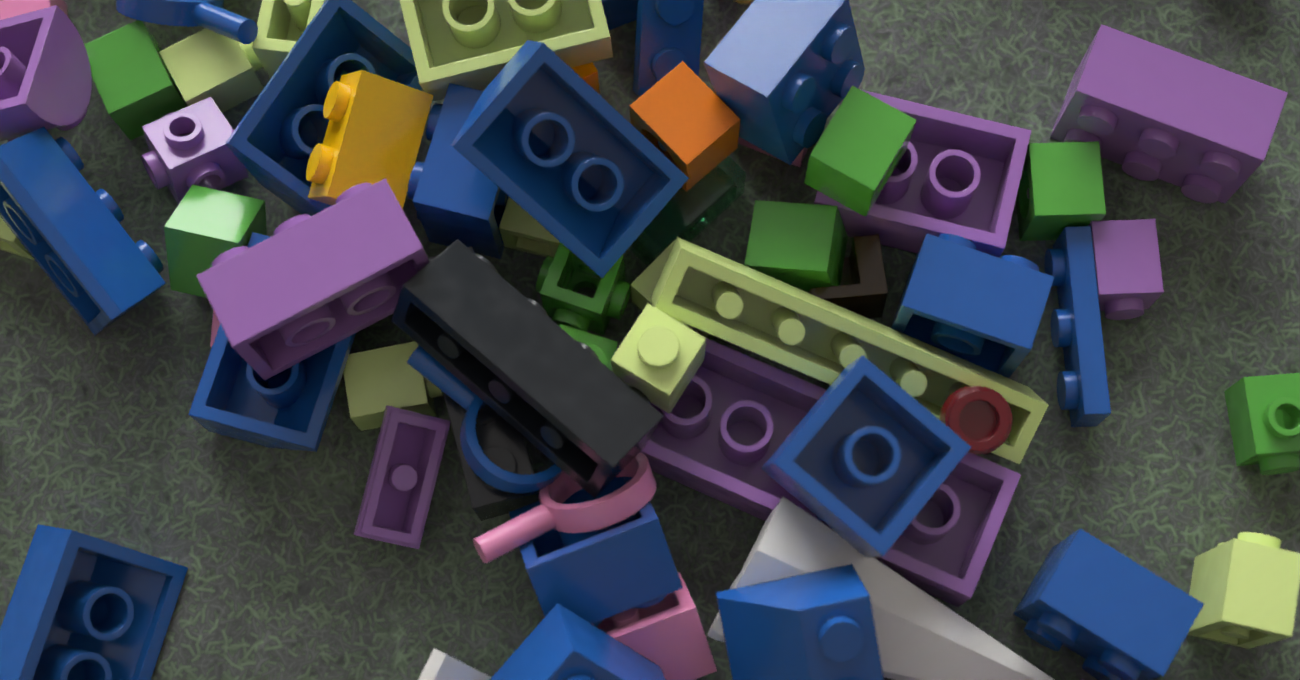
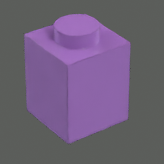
[1088,219,1164,320]

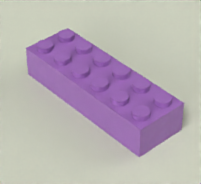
[640,337,1021,607]

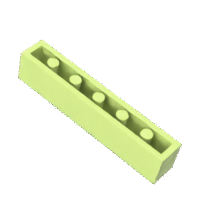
[651,237,1049,464]

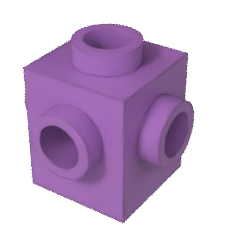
[141,97,248,204]

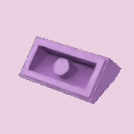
[354,405,451,549]

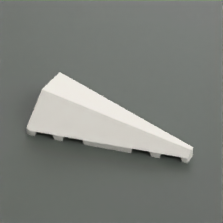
[707,497,1055,680]

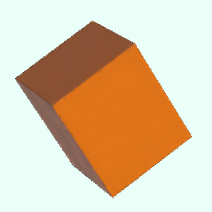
[629,61,740,192]

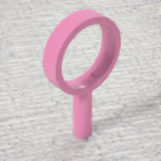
[473,452,657,564]

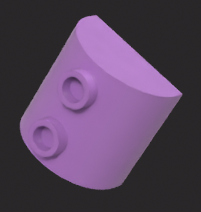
[0,5,92,141]

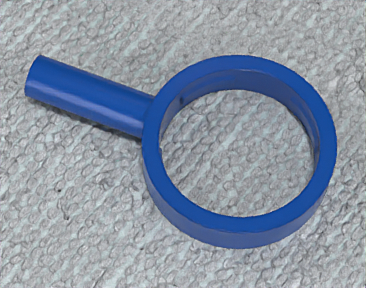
[116,0,258,44]
[407,346,563,493]

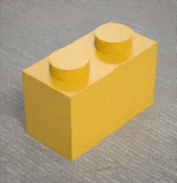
[306,70,434,210]

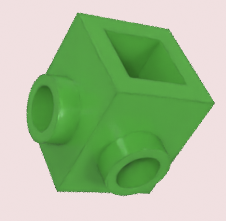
[536,242,631,335]

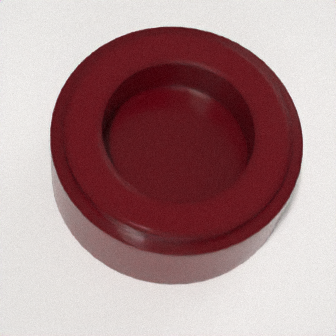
[940,386,1012,454]

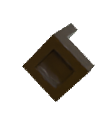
[808,234,888,318]

